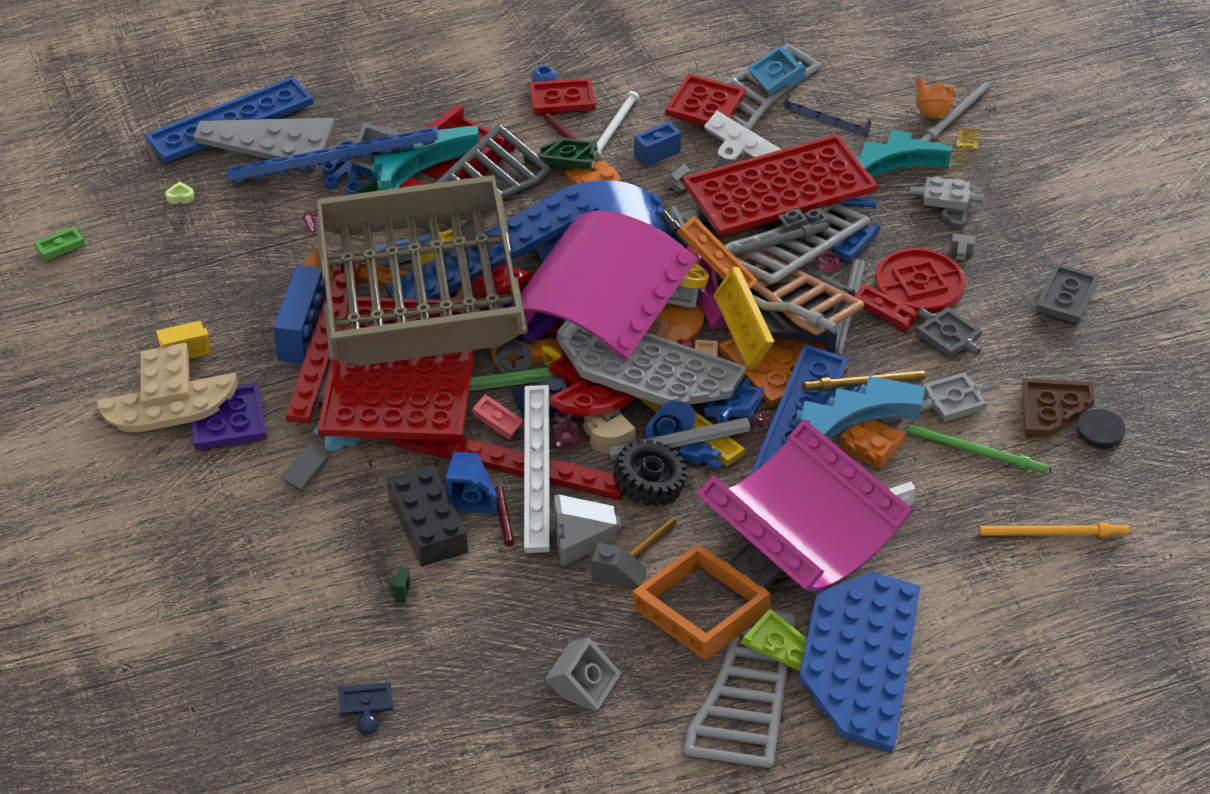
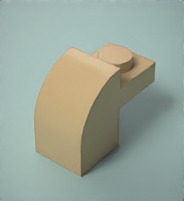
[583,414,636,454]

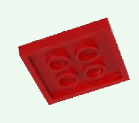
[665,73,746,126]

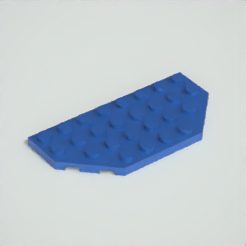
[798,571,920,753]

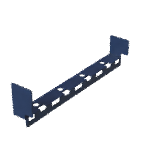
[783,92,872,137]

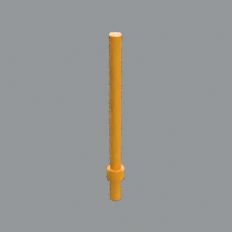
[979,523,1129,538]

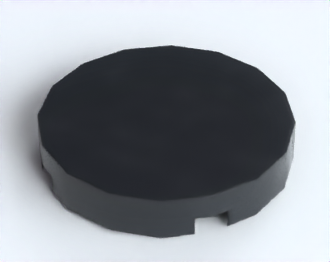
[1077,409,1126,449]

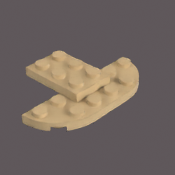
[97,342,238,432]

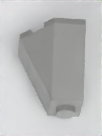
[554,495,621,565]

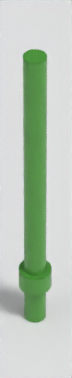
[908,425,1049,474]

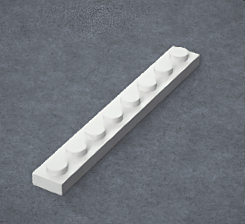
[524,385,550,553]

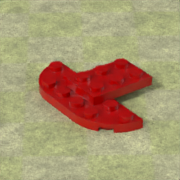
[549,355,638,417]

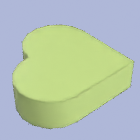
[165,182,195,204]

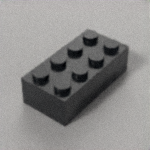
[387,465,468,567]

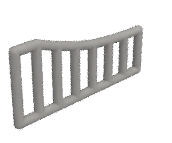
[723,44,822,131]
[725,203,870,284]
[683,606,796,768]

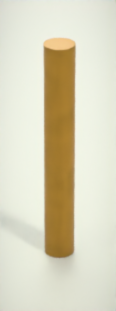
[628,516,677,559]

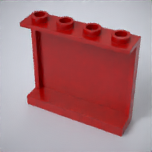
[421,104,516,180]

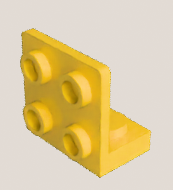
[156,321,211,359]

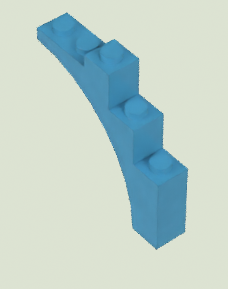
[795,376,925,440]

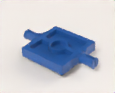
[704,378,765,423]

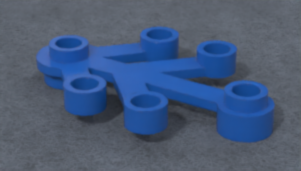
[322,140,377,195]

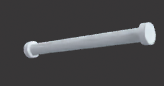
[596,91,639,159]

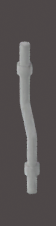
[753,295,838,333]

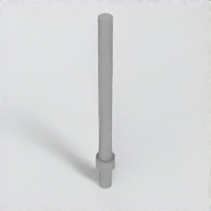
[920,82,990,142]

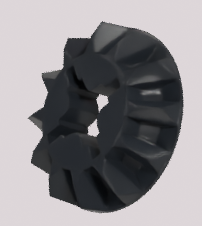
[494,340,532,373]

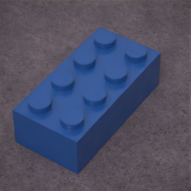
[274,265,327,364]

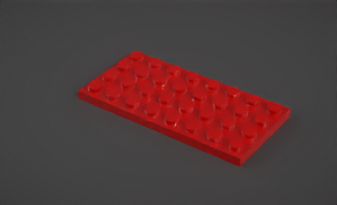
[683,134,878,237]

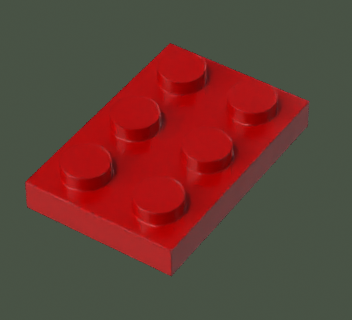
[529,78,596,115]

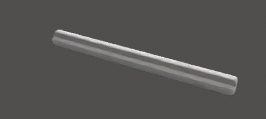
[835,259,865,355]
[609,418,750,461]

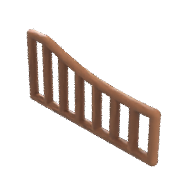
[734,240,864,335]

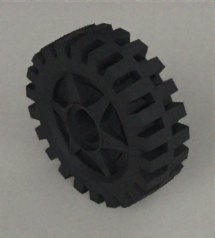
[613,439,688,506]

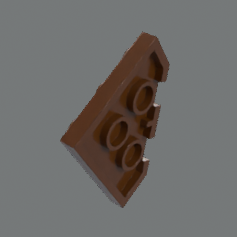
[1021,378,1095,437]

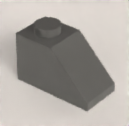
[592,542,646,589]

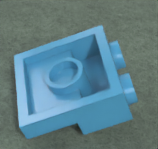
[747,45,806,95]

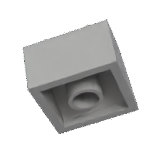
[545,637,621,711]

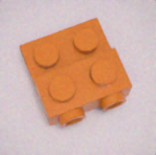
[566,160,622,185]
[839,420,905,469]

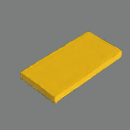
[713,267,774,370]

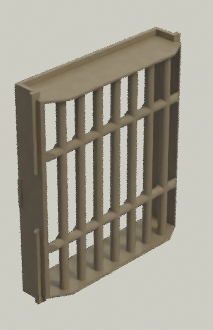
[316,175,527,366]

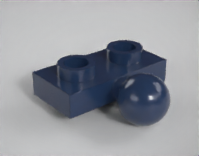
[338,682,393,735]

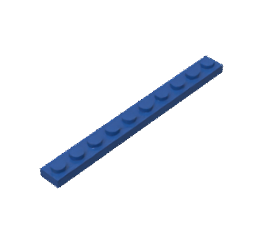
[226,127,439,182]

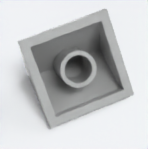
[349,122,401,170]

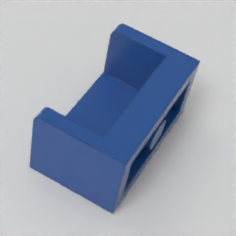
[634,122,681,167]

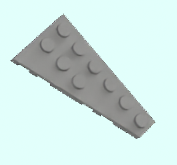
[193,118,335,170]

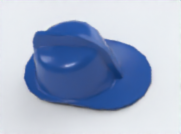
[646,401,696,449]

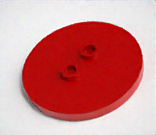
[875,248,965,314]

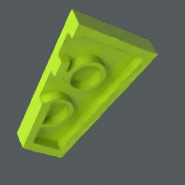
[740,609,806,671]

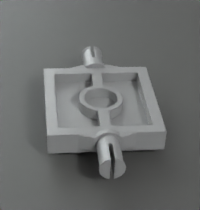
[909,177,984,210]
[921,372,992,422]

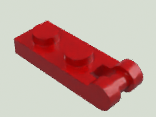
[854,284,918,333]

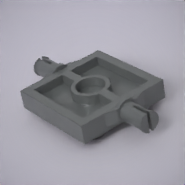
[916,307,982,358]

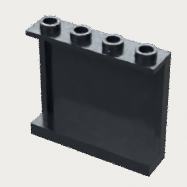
[750,283,837,353]

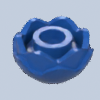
[531,66,557,82]

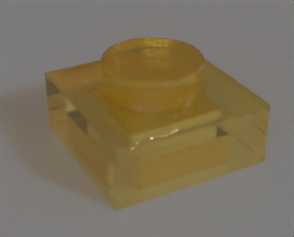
[956,127,980,149]

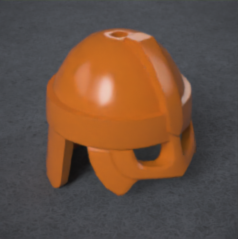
[916,78,956,120]

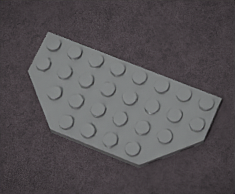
[556,321,747,406]

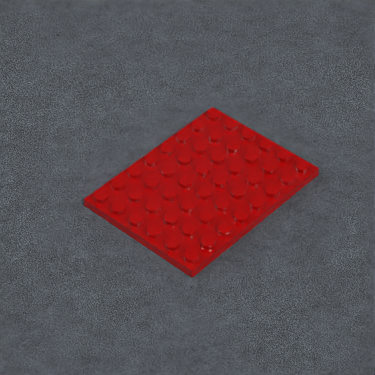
[318,297,482,441]

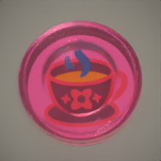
[817,251,840,272]

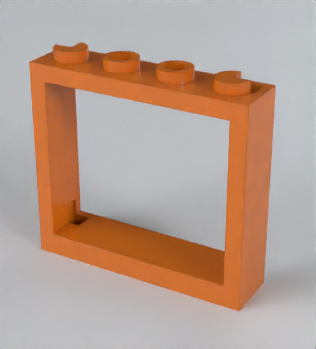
[632,544,771,661]

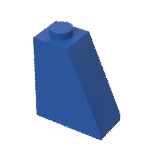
[446,452,497,514]

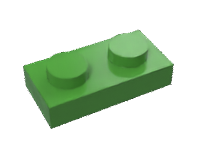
[34,226,85,261]

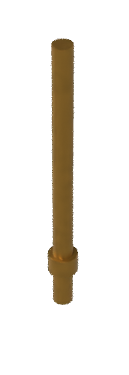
[801,371,926,392]

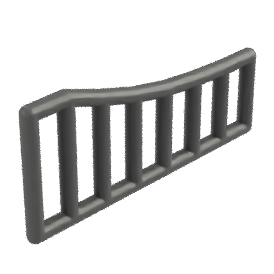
[420,124,552,235]

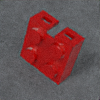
[471,265,532,306]

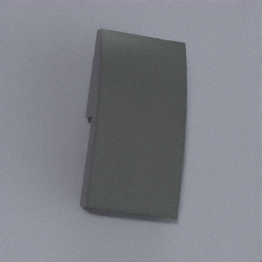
[779,208,830,231]
[281,443,331,492]

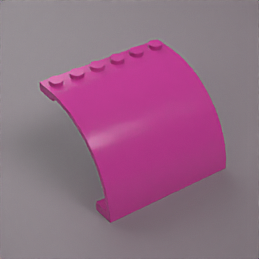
[511,211,697,361]
[697,419,914,591]

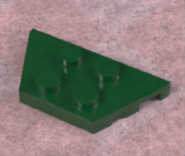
[523,138,598,170]

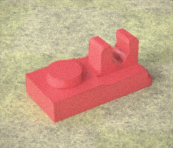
[471,394,524,440]

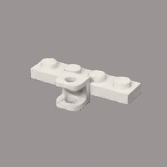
[704,111,782,161]

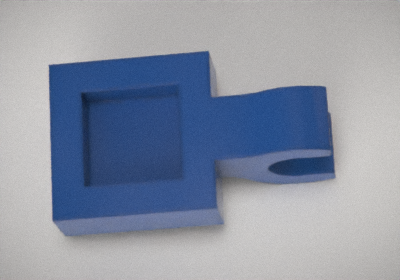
[678,442,723,469]

